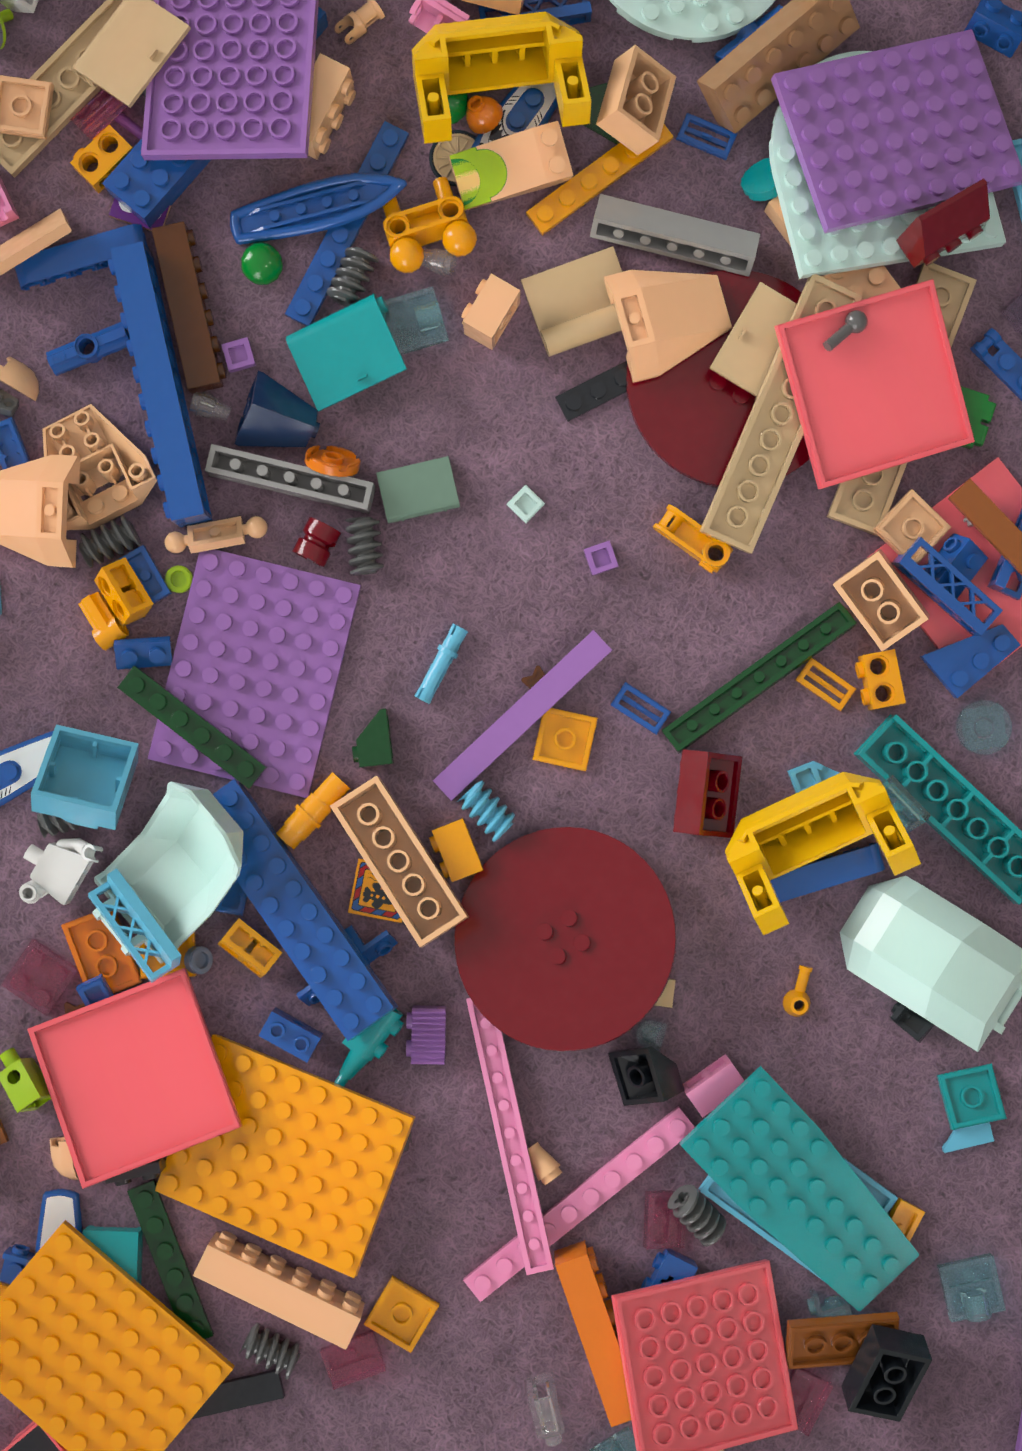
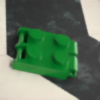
[961,386,997,449]

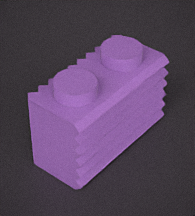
[406,1005,446,1065]

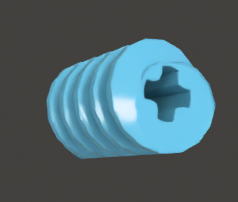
[457,780,515,842]

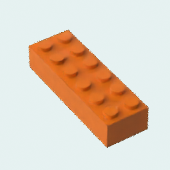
[554,1240,631,1427]

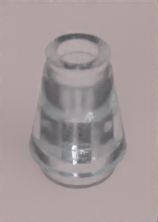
[421,248,457,277]
[189,390,232,422]

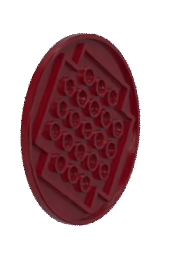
[626,270,810,487]
[455,827,677,1052]

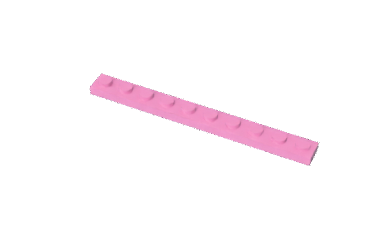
[466,998,554,1275]
[463,1106,695,1302]

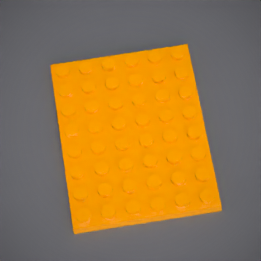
[155,1034,415,1278]
[0,1220,235,1451]

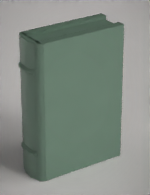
[376,456,460,524]

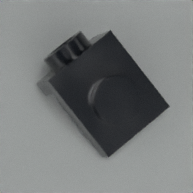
[890,1002,935,1043]

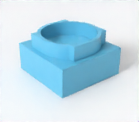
[31,724,139,830]

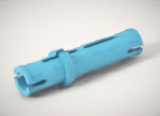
[414,624,468,704]

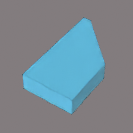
[787,761,840,793]
[942,1122,994,1153]

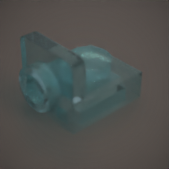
[806,1289,852,1318]

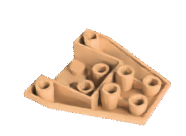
[604,270,732,383]
[42,404,157,530]
[0,455,80,568]

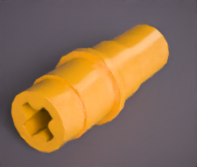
[276,772,350,849]

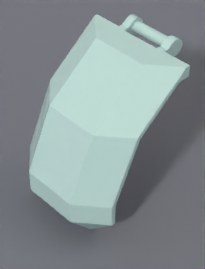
[92,781,243,964]
[840,876,1022,1052]

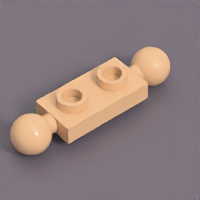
[164,516,268,554]

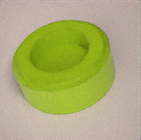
[165,565,193,593]

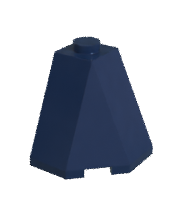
[234,371,320,447]

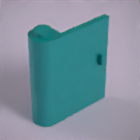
[286,293,407,412]

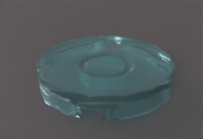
[956,700,1012,755]

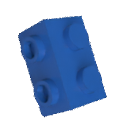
[964,0,1022,58]
[925,533,988,599]

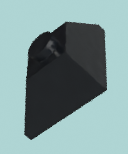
[608,1046,685,1106]

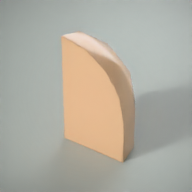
[0,357,39,401]
[50,1137,79,1180]

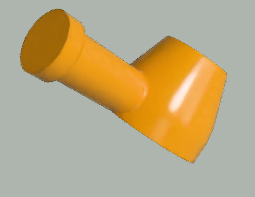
[783,965,813,1017]

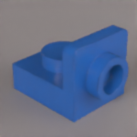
[0,1244,35,1284]

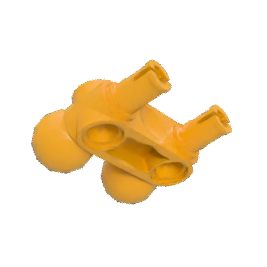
[383,177,477,273]

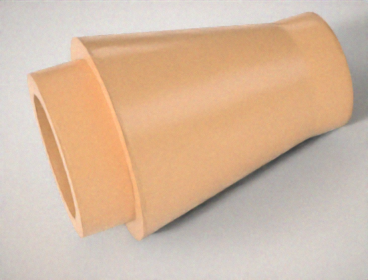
[528,1142,562,1186]

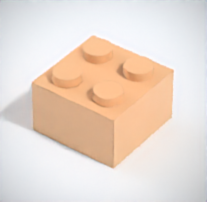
[461,273,520,350]

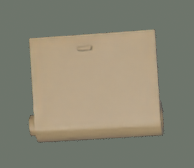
[72,0,191,108]
[521,246,622,357]
[709,282,797,401]

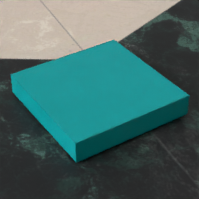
[937,1063,1007,1130]

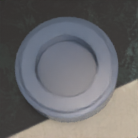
[184,946,213,974]

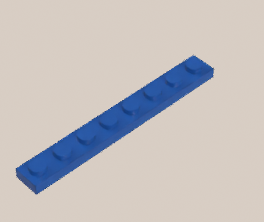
[285,121,409,327]

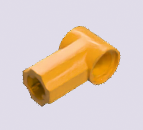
[78,592,129,651]

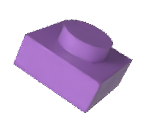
[221,337,257,373]
[583,540,619,576]

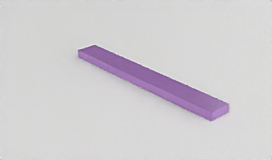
[433,630,613,801]

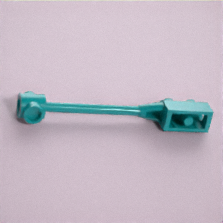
[334,1008,404,1087]

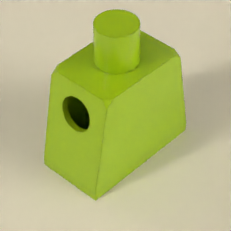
[0,1047,51,1113]

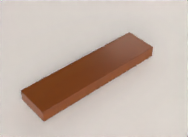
[948,479,1022,576]

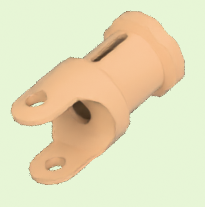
[335,0,385,44]

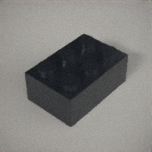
[841,1324,932,1422]

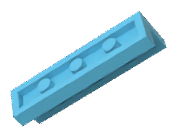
[88,869,181,983]

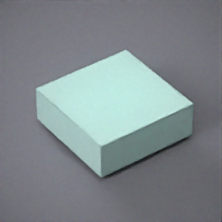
[506,485,545,523]

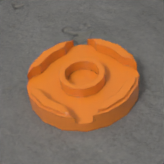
[304,445,361,477]

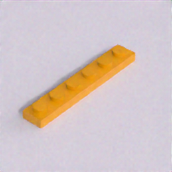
[526,124,674,236]

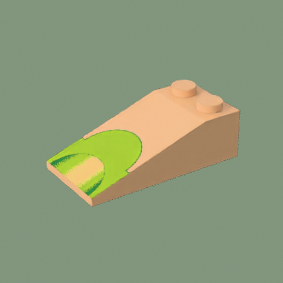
[449,121,574,211]

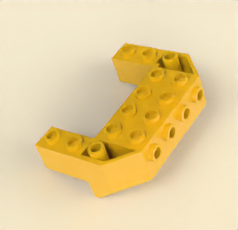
[412,11,591,144]
[725,772,921,935]

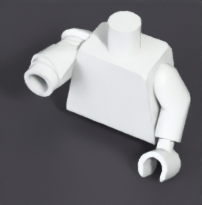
[19,838,103,905]

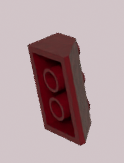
[896,178,990,268]
[673,749,742,838]

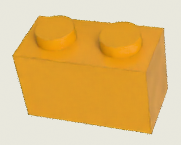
[429,818,483,882]

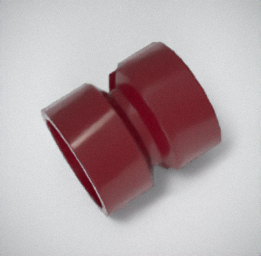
[292,517,341,567]

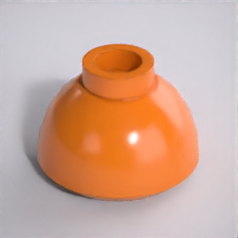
[466,95,503,134]

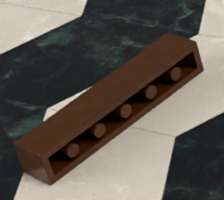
[151,221,227,394]

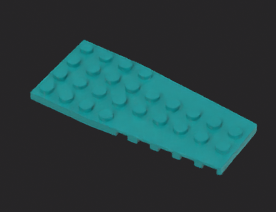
[679,1066,919,1311]

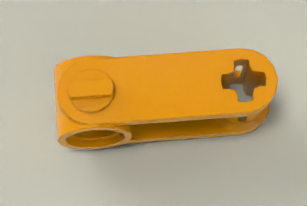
[653,504,733,574]

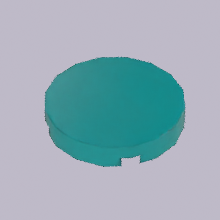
[741,157,778,201]

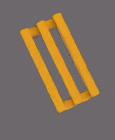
[795,658,856,711]

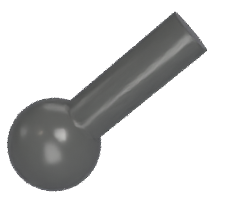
[823,310,868,351]

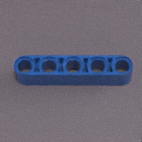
[15,224,149,291]
[771,842,885,902]

